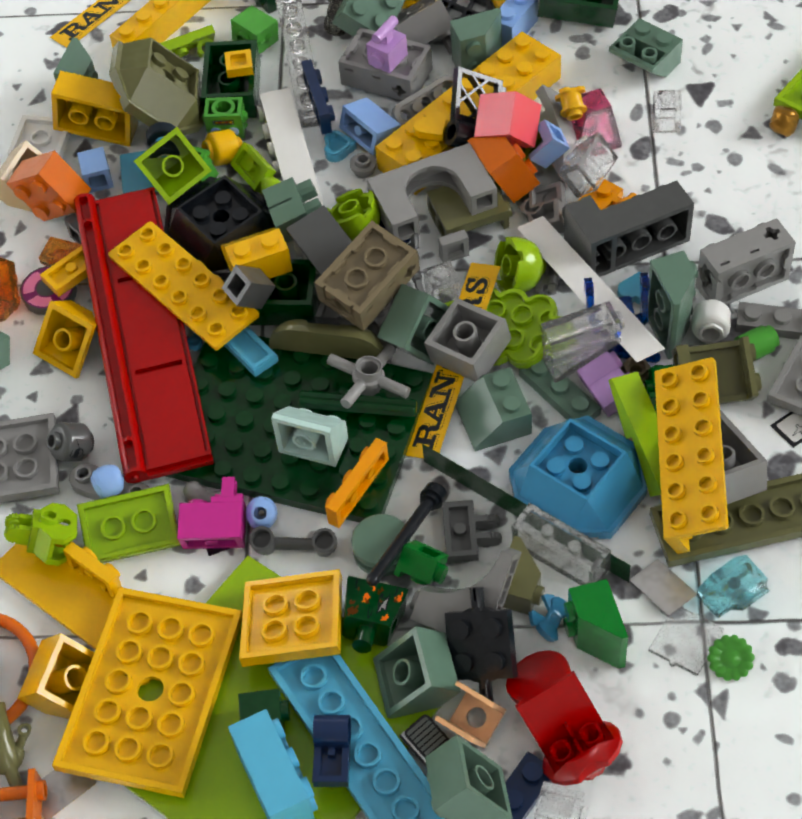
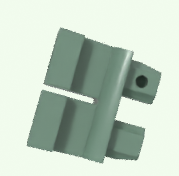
[262,177,322,243]

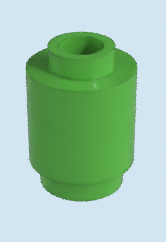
[734,325,780,362]

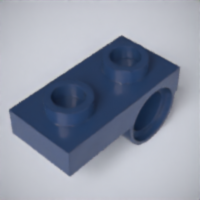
[312,715,352,787]

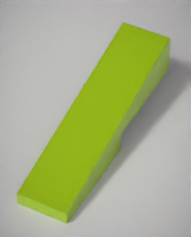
[608,371,661,497]

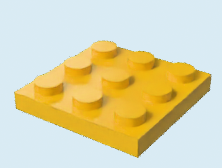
[239,569,342,667]

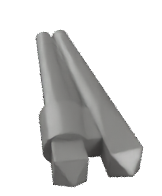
[534,262,559,295]

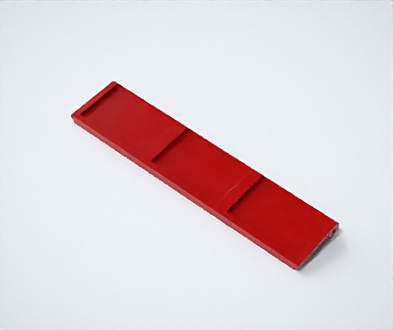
[74,187,214,483]

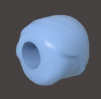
[90,464,124,499]
[246,496,278,529]

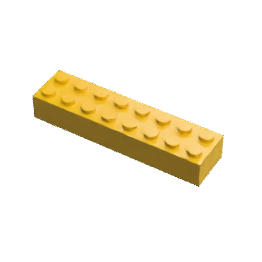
[375,32,561,195]

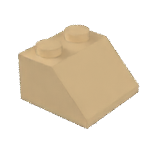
[0,140,43,212]

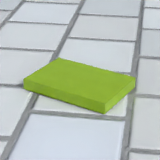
[77,484,181,563]

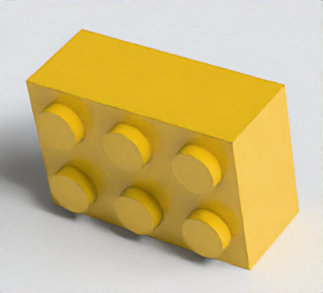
[51,70,138,147]

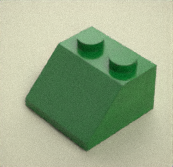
[563,579,628,669]

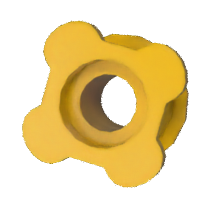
[555,86,587,121]

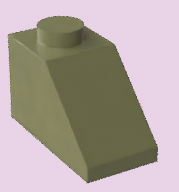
[503,535,545,615]

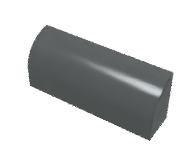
[286,205,352,276]

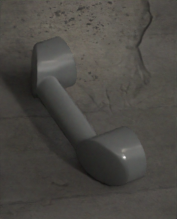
[249,526,338,557]

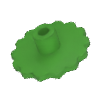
[707,635,755,681]

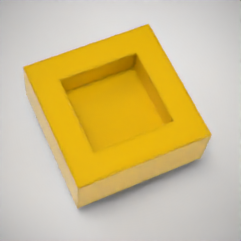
[224,49,254,78]

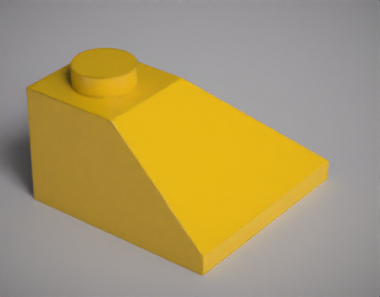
[33,300,97,378]

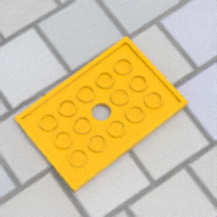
[52,587,243,798]

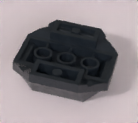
[164,175,275,280]

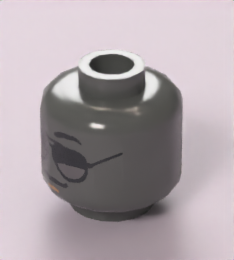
[46,422,94,461]

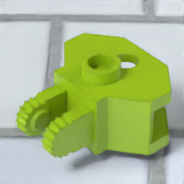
[4,503,77,566]

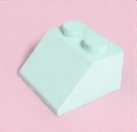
[271,406,348,467]

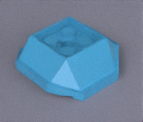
[509,415,647,539]

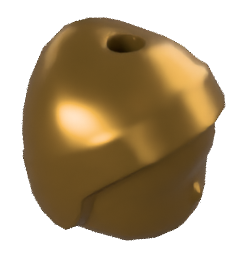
[769,106,799,137]

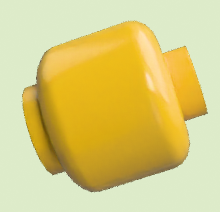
[201,129,243,166]

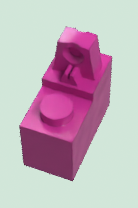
[177,477,246,549]

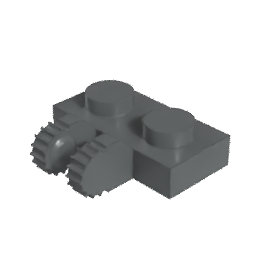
[442,500,502,563]

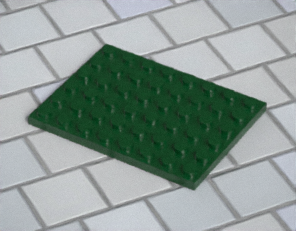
[165,336,433,523]

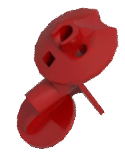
[506,650,623,786]

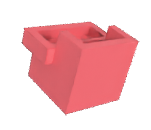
[474,91,542,148]

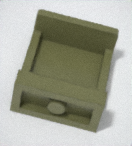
[426,172,512,237]
[671,336,762,405]

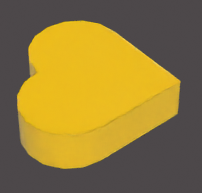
[413,111,447,141]

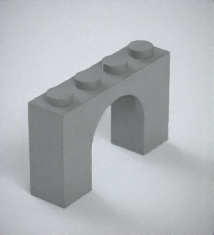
[367,143,498,241]

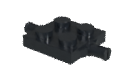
[445,587,518,701]

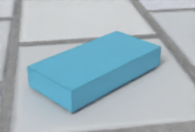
[224,327,279,377]

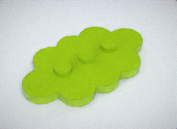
[444,288,575,369]

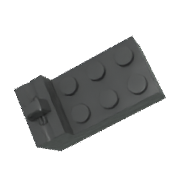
[562,181,694,277]

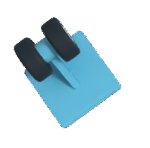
[120,122,180,194]

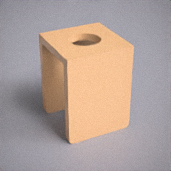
[434,681,506,748]

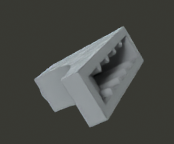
[410,548,522,634]

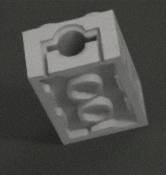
[338,27,433,101]
[696,218,796,305]

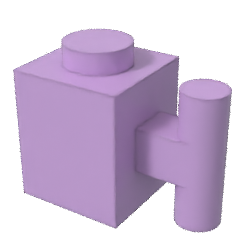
[366,16,408,74]

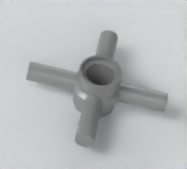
[327,344,411,409]

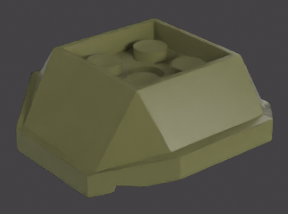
[109,38,204,135]

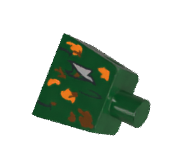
[342,576,409,653]

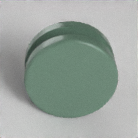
[351,514,410,576]

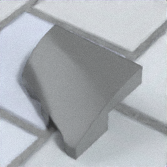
[515,181,566,233]

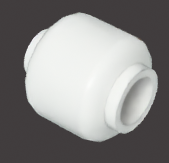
[692,299,731,343]

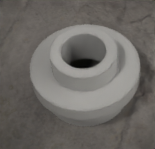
[350,152,377,178]

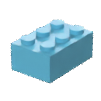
[228,709,318,819]

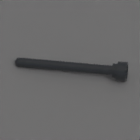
[366,482,448,586]

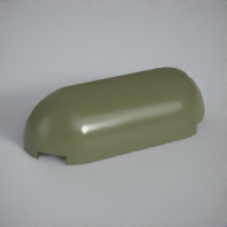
[269,319,383,359]

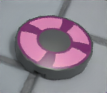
[20,266,78,315]

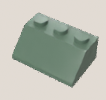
[645,250,698,360]

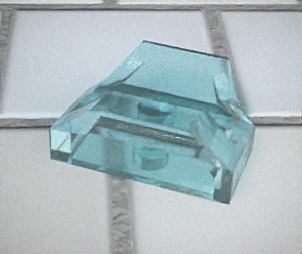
[696,555,770,619]

